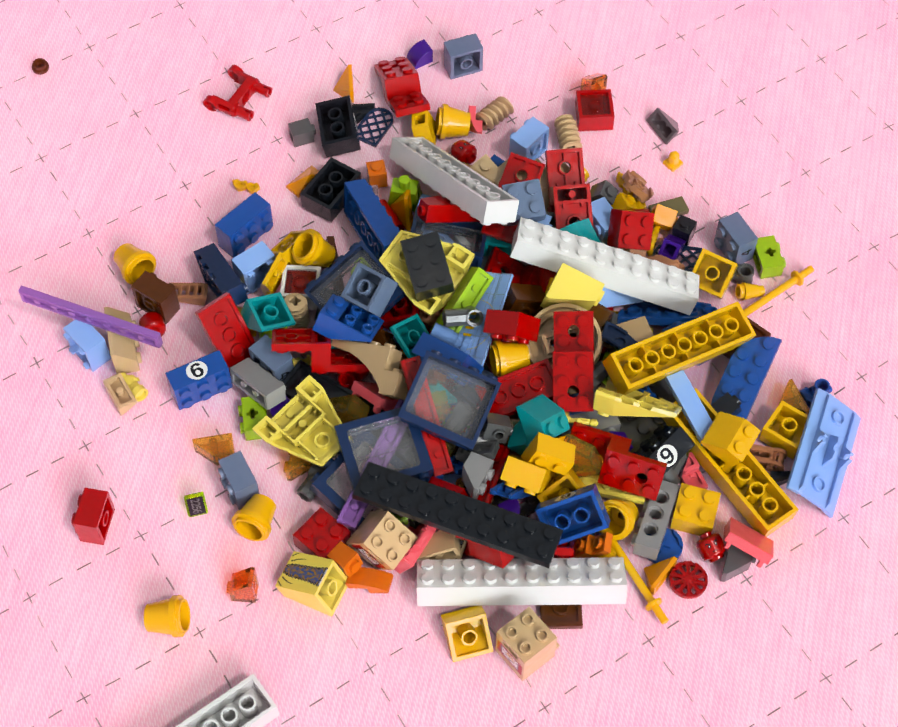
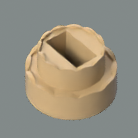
[527,303,602,369]

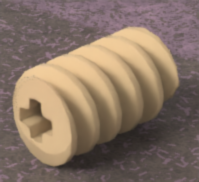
[476,96,514,131]
[554,114,582,149]
[284,293,310,328]

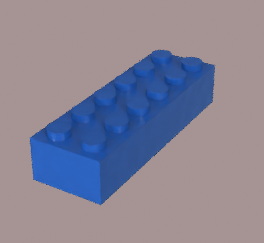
[344,178,400,260]

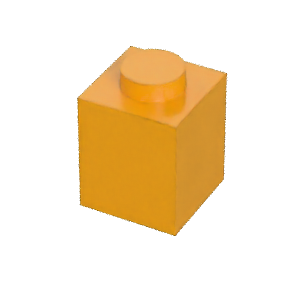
[651,204,678,231]

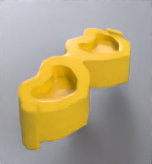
[616,172,634,196]
[232,179,260,194]

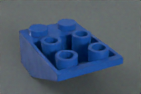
[312,294,384,342]

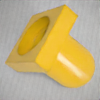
[663,151,683,172]

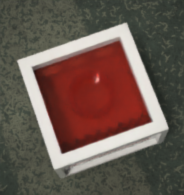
[280,265,322,310]

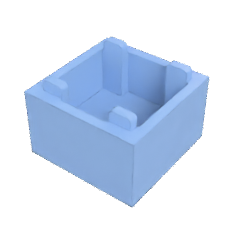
[509,117,549,160]
[231,241,276,295]
[63,320,111,372]

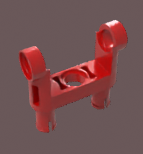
[203,65,273,122]

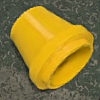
[435,104,471,139]
[292,229,335,268]
[114,243,156,285]
[489,340,530,377]
[232,494,276,541]
[599,499,639,540]
[144,595,190,637]

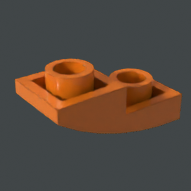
[574,532,613,558]
[345,567,393,593]

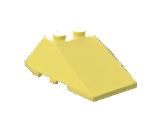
[379,230,475,316]
[252,375,351,467]
[593,378,683,418]

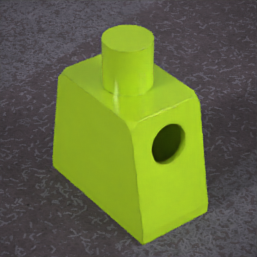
[388,175,423,212]

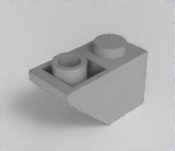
[461,451,495,499]

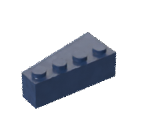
[194,243,249,306]

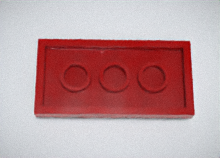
[195,292,255,376]
[474,358,553,416]

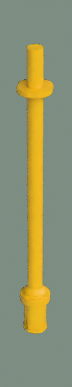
[743,265,814,317]
[612,540,669,625]

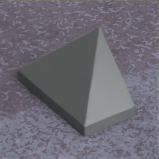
[646,107,679,144]

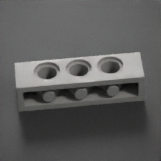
[631,480,680,561]

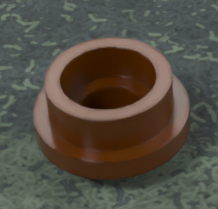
[32,58,49,75]

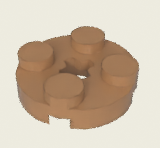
[622,170,654,203]

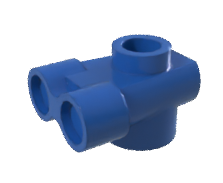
[798,378,833,408]

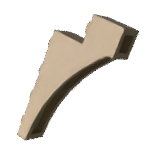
[331,339,408,400]

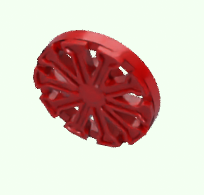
[669,561,708,599]

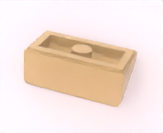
[103,373,137,416]

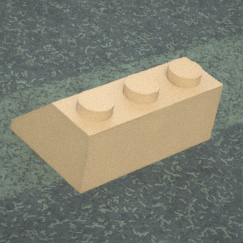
[104,307,142,374]

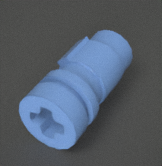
[430,323,472,352]

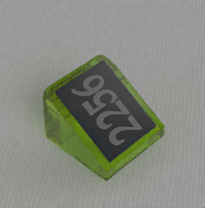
[184,492,208,517]

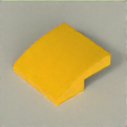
[260,252,289,295]

